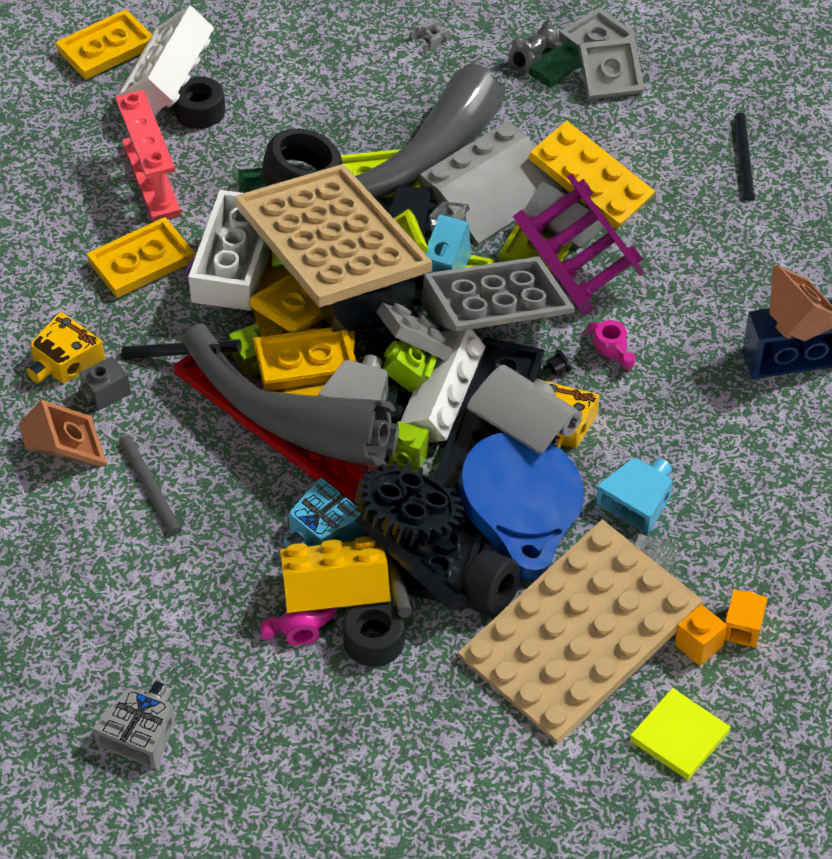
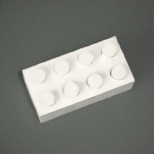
[115,5,214,117]
[188,190,272,311]

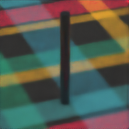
[734,113,755,200]
[121,339,242,359]

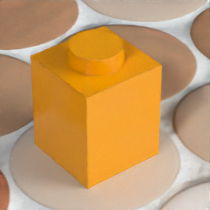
[725,589,768,648]
[674,604,727,666]

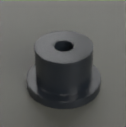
[546,349,572,376]

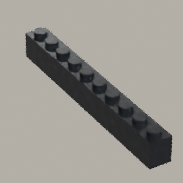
[366,186,437,424]

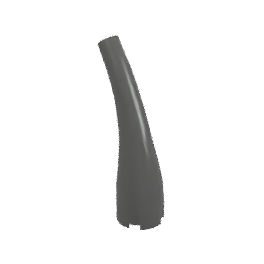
[355,64,505,199]
[182,323,399,467]

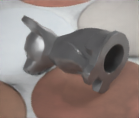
[509,20,567,74]

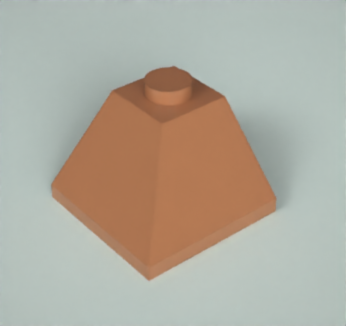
[770,265,832,341]
[18,400,107,467]

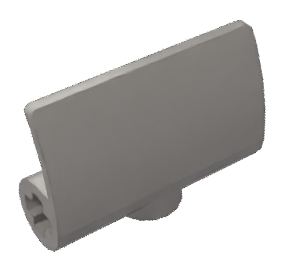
[467,365,582,455]

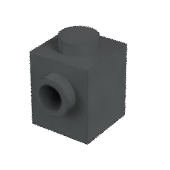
[78,356,131,411]

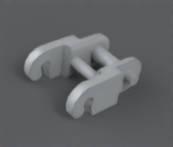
[409,20,451,53]

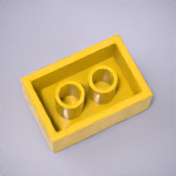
[280,536,391,613]

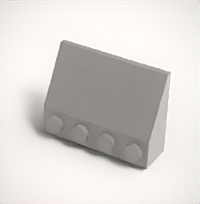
[420,120,566,246]
[422,257,575,332]

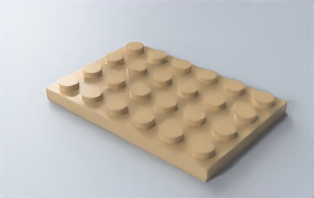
[235,164,432,308]
[458,519,703,744]

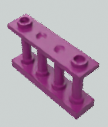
[513,173,645,315]

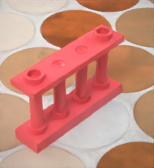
[115,90,181,222]

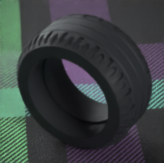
[262,128,342,186]

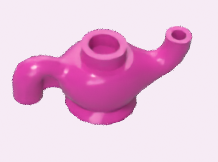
[585,320,636,370]
[260,607,338,646]

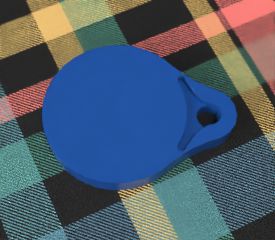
[457,432,584,580]

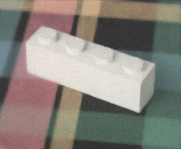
[400,329,485,443]

